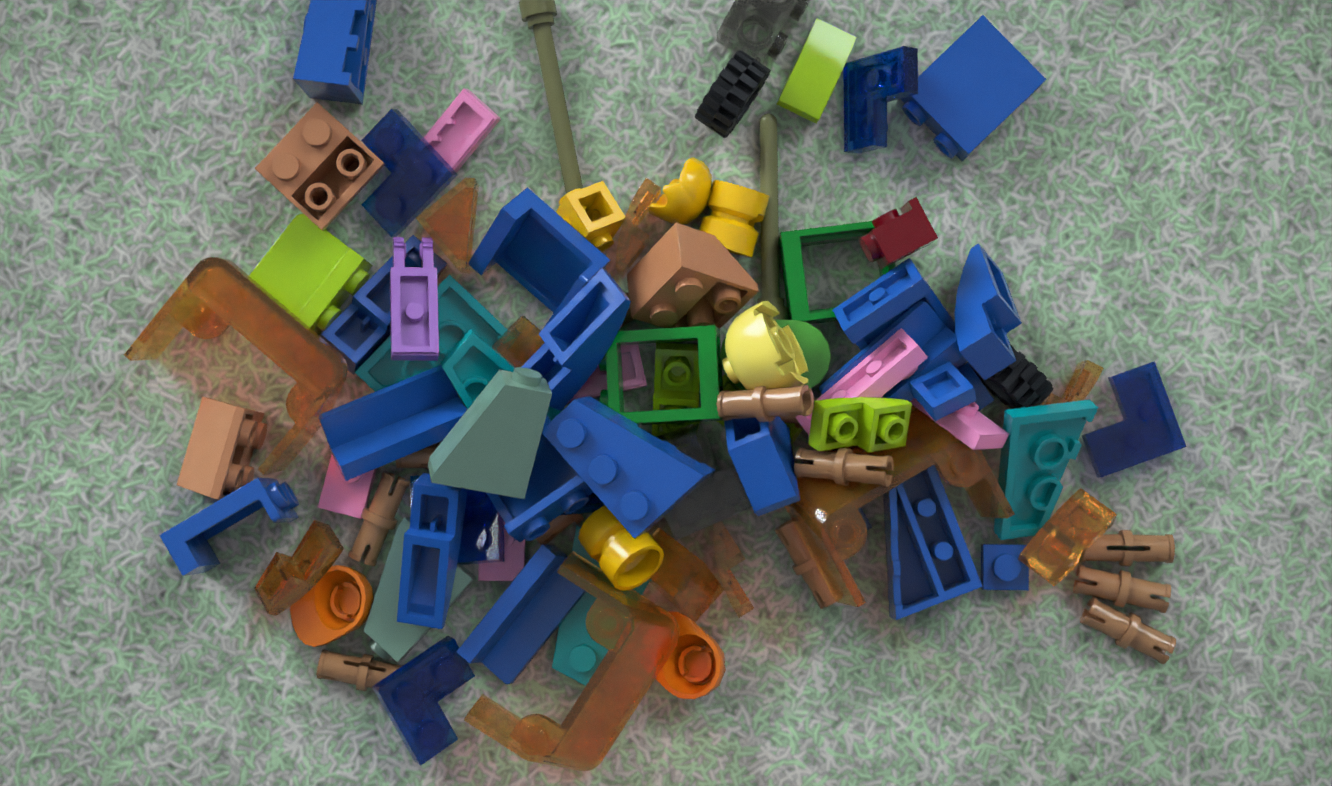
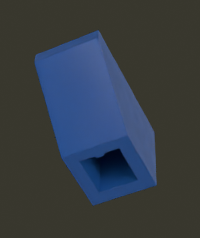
[724,416,800,517]

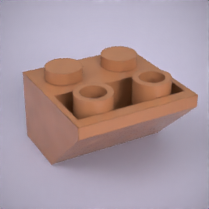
[254,102,385,231]
[627,223,759,329]
[177,396,267,500]

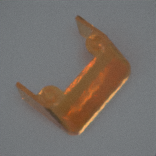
[124,257,348,475]
[785,402,1015,607]
[464,551,680,771]

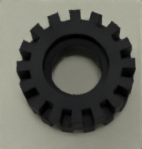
[695,50,771,138]
[967,344,1054,409]

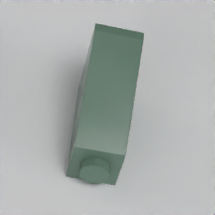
[427,367,552,499]
[364,517,476,662]

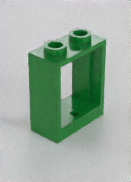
[779,221,896,324]
[599,325,724,425]

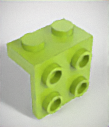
[248,214,373,336]

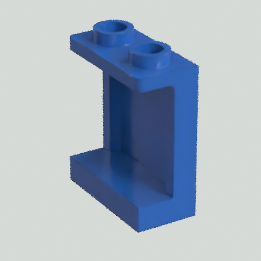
[900,15,1046,162]
[468,187,610,327]
[832,257,967,369]
[487,414,593,542]
[159,478,299,576]

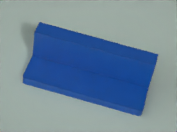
[819,300,963,402]
[319,365,467,481]
[456,544,594,684]

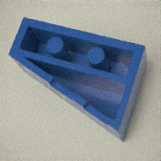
[293,0,377,105]
[542,396,715,539]
[882,456,983,620]

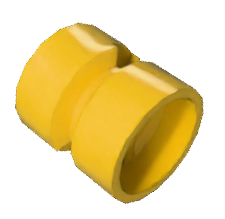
[699,180,770,258]
[578,506,664,591]

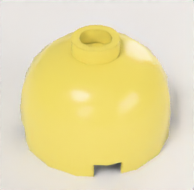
[722,301,809,390]

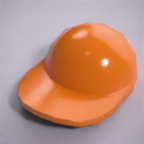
[290,565,374,647]
[638,611,726,699]

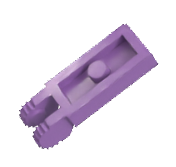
[390,237,439,361]

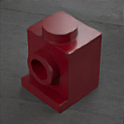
[859,197,938,269]

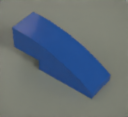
[320,235,447,375]
[954,243,1022,381]
[522,268,631,411]
[397,473,468,629]

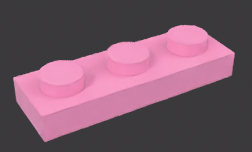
[795,328,928,435]

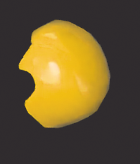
[649,157,712,225]

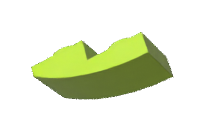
[776,18,857,124]
[652,343,700,442]
[808,397,912,453]

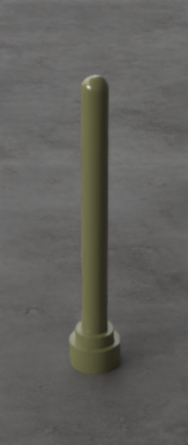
[519,0,583,194]
[757,113,789,320]

